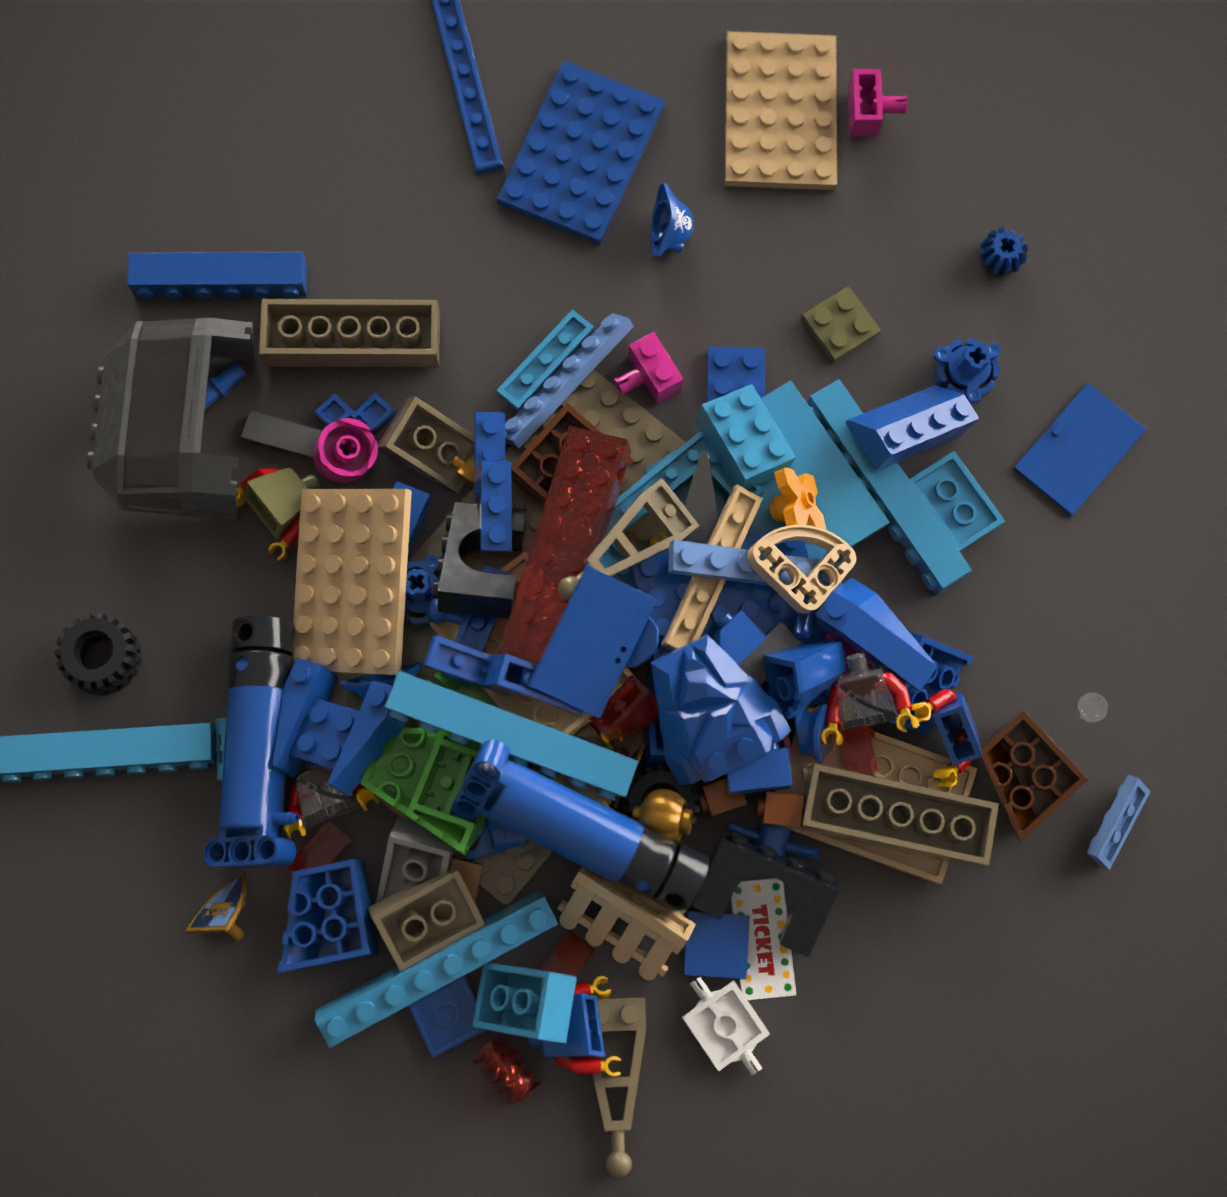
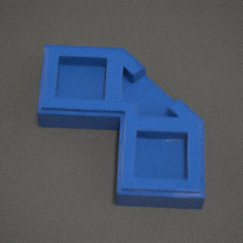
[313,392,396,434]

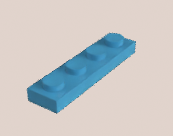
[496,309,594,412]

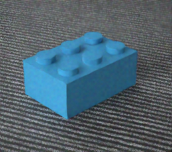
[694,384,796,490]
[472,963,577,1043]

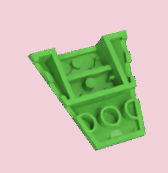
[360,727,487,855]

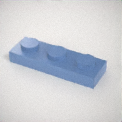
[1087,775,1151,870]

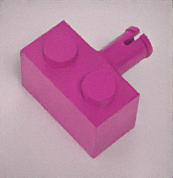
[848,69,908,137]
[613,332,684,405]

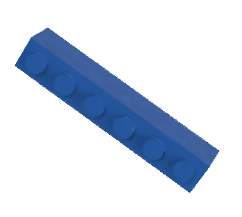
[127,252,307,300]

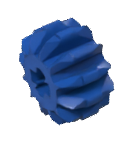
[979,226,1029,277]

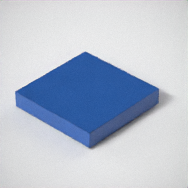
[683,911,750,980]
[408,975,487,1058]

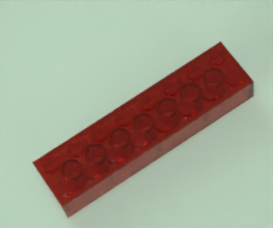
[498,426,631,665]

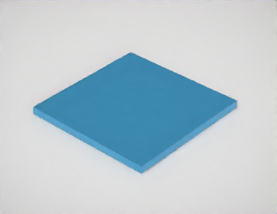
[644,381,890,560]

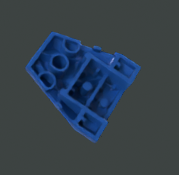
[651,634,791,786]

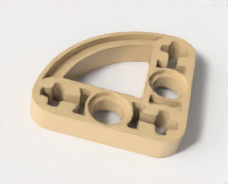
[747,525,856,614]

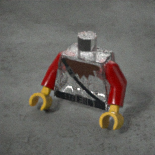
[821,653,919,745]
[284,764,380,839]

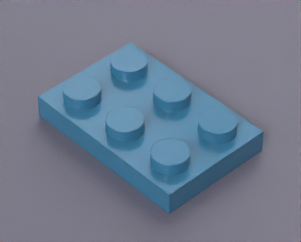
[909,451,1005,552]

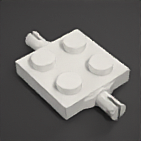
[682,976,770,1076]

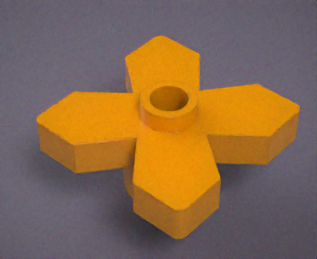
[769,468,826,530]

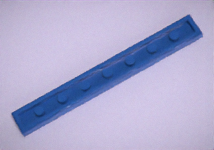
[431,0,503,175]

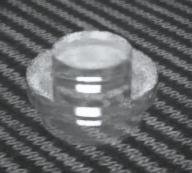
[1077,692,1108,723]

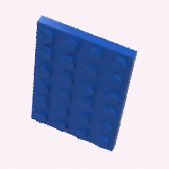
[497,61,665,245]

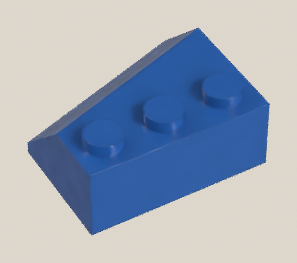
[864,632,974,735]
[277,859,379,973]

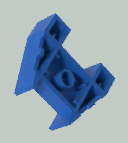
[272,658,405,796]

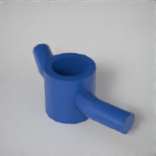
[726,821,820,860]

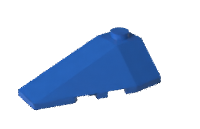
[815,578,937,692]

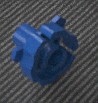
[933,338,1002,403]
[404,554,441,629]

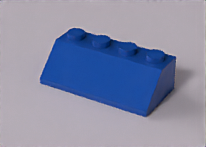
[845,385,979,472]

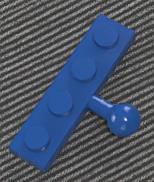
[426,565,514,687]

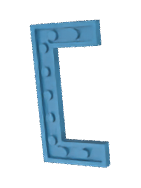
[571,431,765,588]

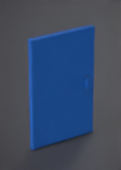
[1013,382,1146,517]
[528,564,658,718]

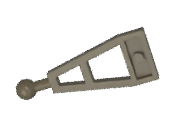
[558,478,700,601]
[592,998,646,1178]

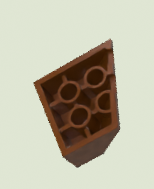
[511,403,635,508]
[980,711,1089,842]

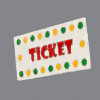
[731,878,796,1000]

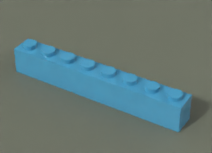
[807,379,972,595]
[384,671,639,801]
[0,723,217,783]
[315,889,558,1048]

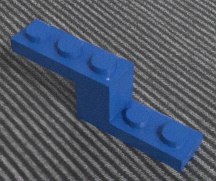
[474,411,512,553]
[423,635,582,715]

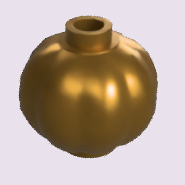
[633,789,693,845]

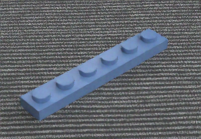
[505,313,634,449]
[668,540,842,589]

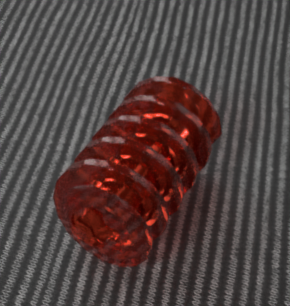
[473,1032,542,1105]

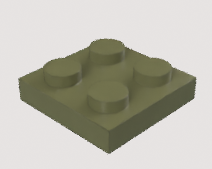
[801,286,882,363]

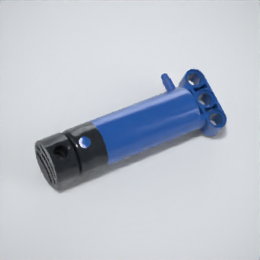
[203,616,300,869]
[452,739,710,915]

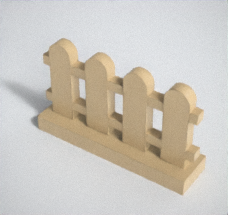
[557,866,696,980]

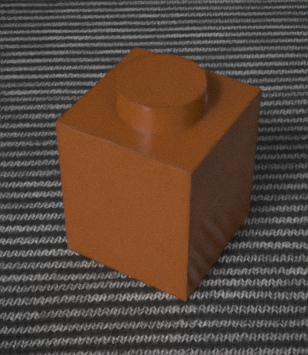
[699,779,747,819]
[756,791,804,828]

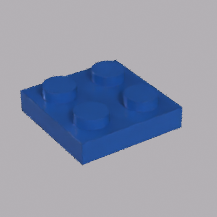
[707,347,765,402]

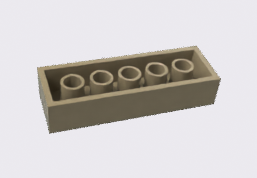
[259,299,440,367]
[798,764,999,868]

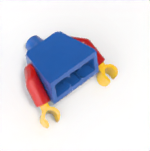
[911,689,983,787]
[528,976,621,1077]

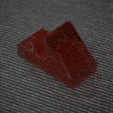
[837,712,878,774]
[540,930,595,976]

